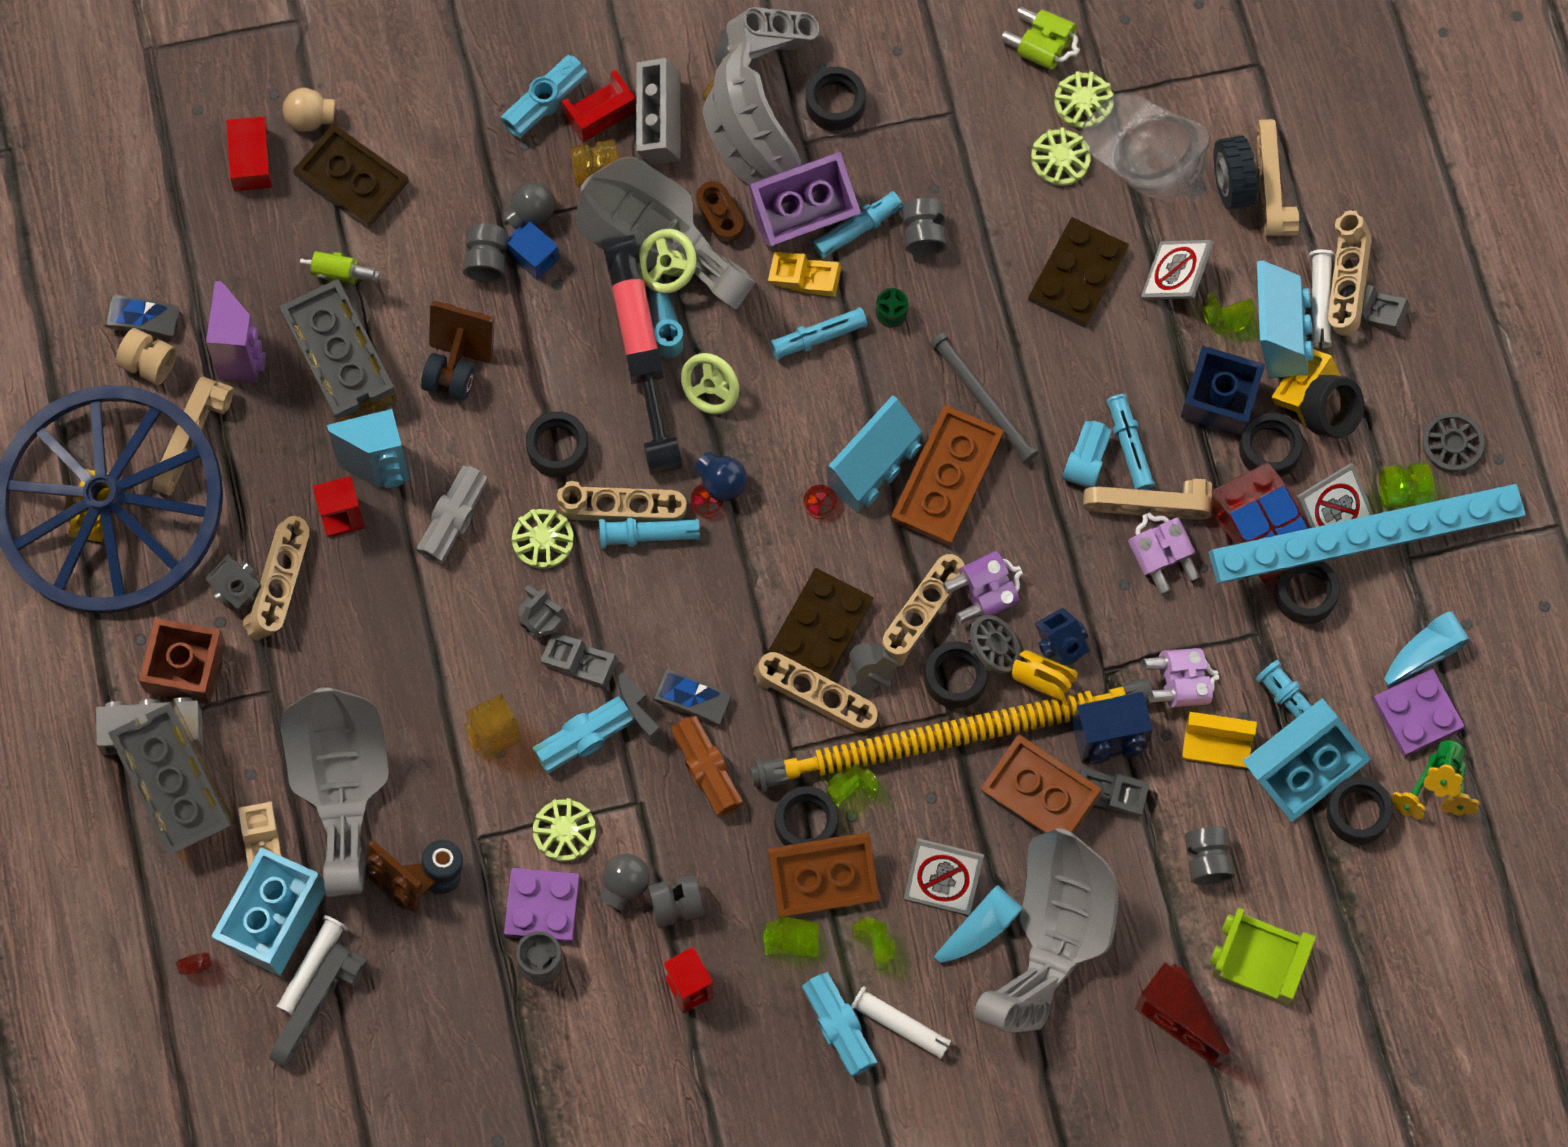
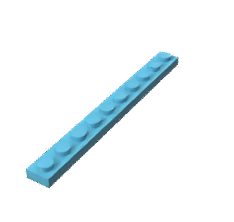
[1208,484,1526,584]

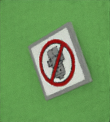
[1141,240,1214,300]
[1297,463,1374,528]
[904,838,984,915]

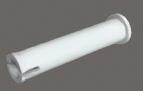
[1309,249,1335,348]
[276,915,348,1016]
[851,986,952,1060]

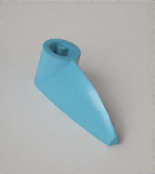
[649,277,683,358]
[1384,611,1470,688]
[933,885,1023,963]

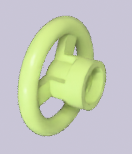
[638,229,697,293]
[681,353,739,415]

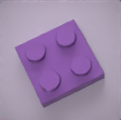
[1372,669,1465,758]
[504,868,580,943]

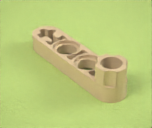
[1256,119,1299,236]
[1328,210,1372,336]
[152,376,234,496]
[1083,479,1213,520]
[557,481,687,522]
[243,516,310,641]
[881,554,965,666]
[753,652,878,732]

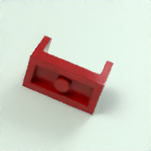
[561,70,636,143]
[226,116,272,191]
[312,476,365,537]
[664,947,714,1014]

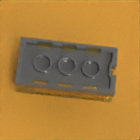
[279,279,398,423]
[108,700,234,856]

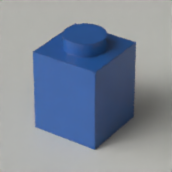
[508,222,560,280]

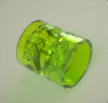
[1379,462,1434,508]

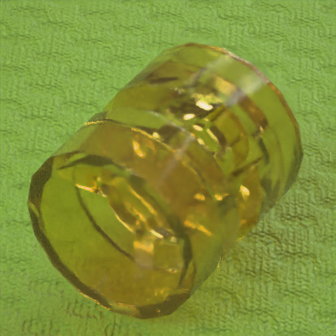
[570,139,618,187]

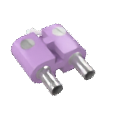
[1128,512,1200,595]
[1141,648,1219,707]

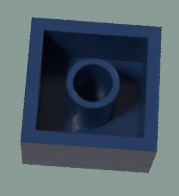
[1180,345,1265,436]
[1072,692,1153,764]

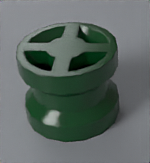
[875,288,909,328]

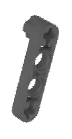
[269,944,368,1068]

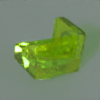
[1202,292,1256,334]
[826,764,879,806]
[763,917,818,959]
[851,918,895,970]

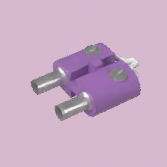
[943,551,1023,624]

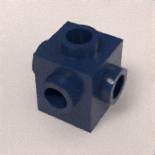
[1035,608,1089,666]

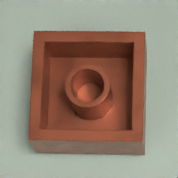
[139,618,225,705]

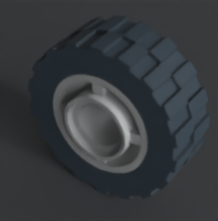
[1213,135,1258,209]

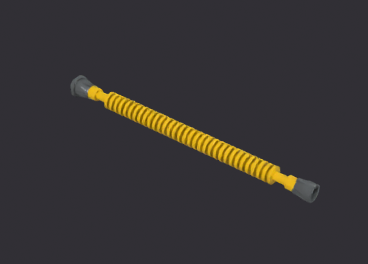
[750,678,1154,792]

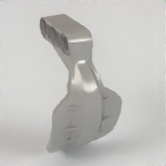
[703,7,819,184]
[576,157,756,310]
[280,688,389,897]
[974,828,1118,1033]

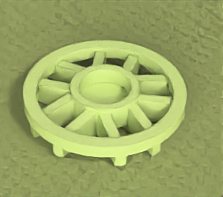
[1054,71,1114,129]
[1031,128,1091,186]
[512,509,574,569]
[533,798,596,862]

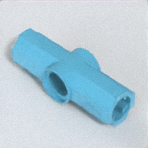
[500,55,588,138]
[532,696,634,774]
[802,972,877,1078]

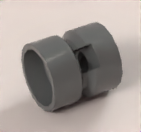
[903,198,947,256]
[463,224,508,282]
[1184,827,1235,884]
[648,874,704,928]
[516,931,563,985]

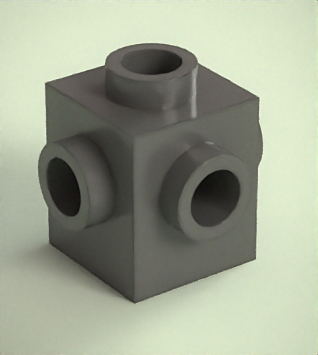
[206,554,260,609]

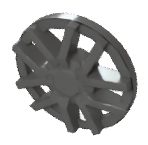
[1422,413,1485,473]
[967,615,1021,675]

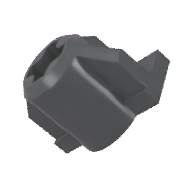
[518,585,569,638]
[847,643,899,698]

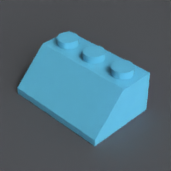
[1257,261,1314,378]
[827,395,922,512]
[327,409,410,488]
[1243,698,1372,822]
[211,847,326,976]

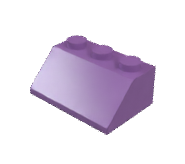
[749,152,861,246]
[206,281,266,382]

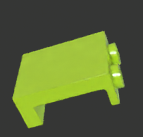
[1209,907,1316,1007]

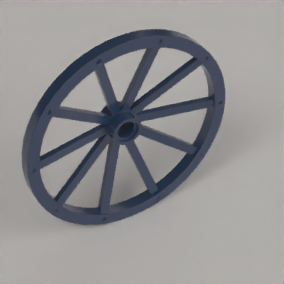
[0,385,223,613]

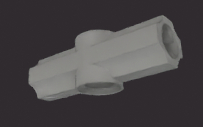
[417,466,488,564]

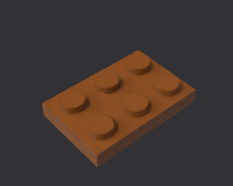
[980,734,1103,834]
[768,832,879,917]

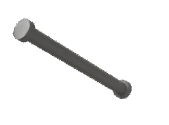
[930,332,1039,464]

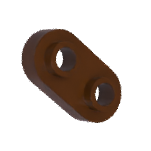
[696,181,744,242]

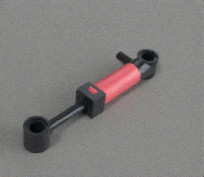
[602,235,682,475]

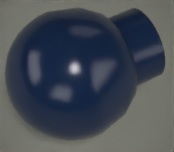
[694,452,747,502]

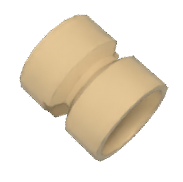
[115,328,177,385]

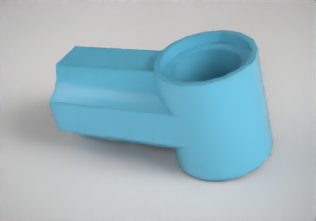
[1062,421,1111,488]

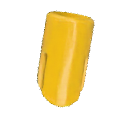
[1012,650,1078,701]

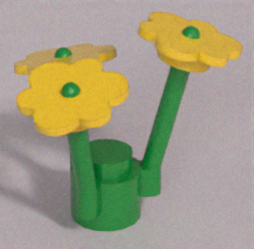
[1391,740,1479,820]

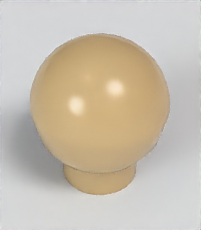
[283,88,335,132]

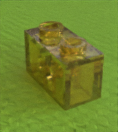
[464,694,521,759]

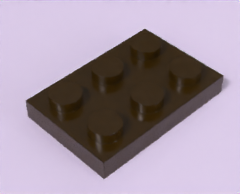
[293,123,409,228]
[1028,217,1129,328]
[768,567,874,680]

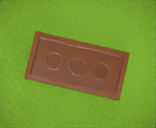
[891,404,1004,547]

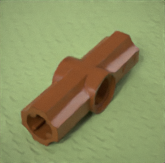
[671,716,743,818]

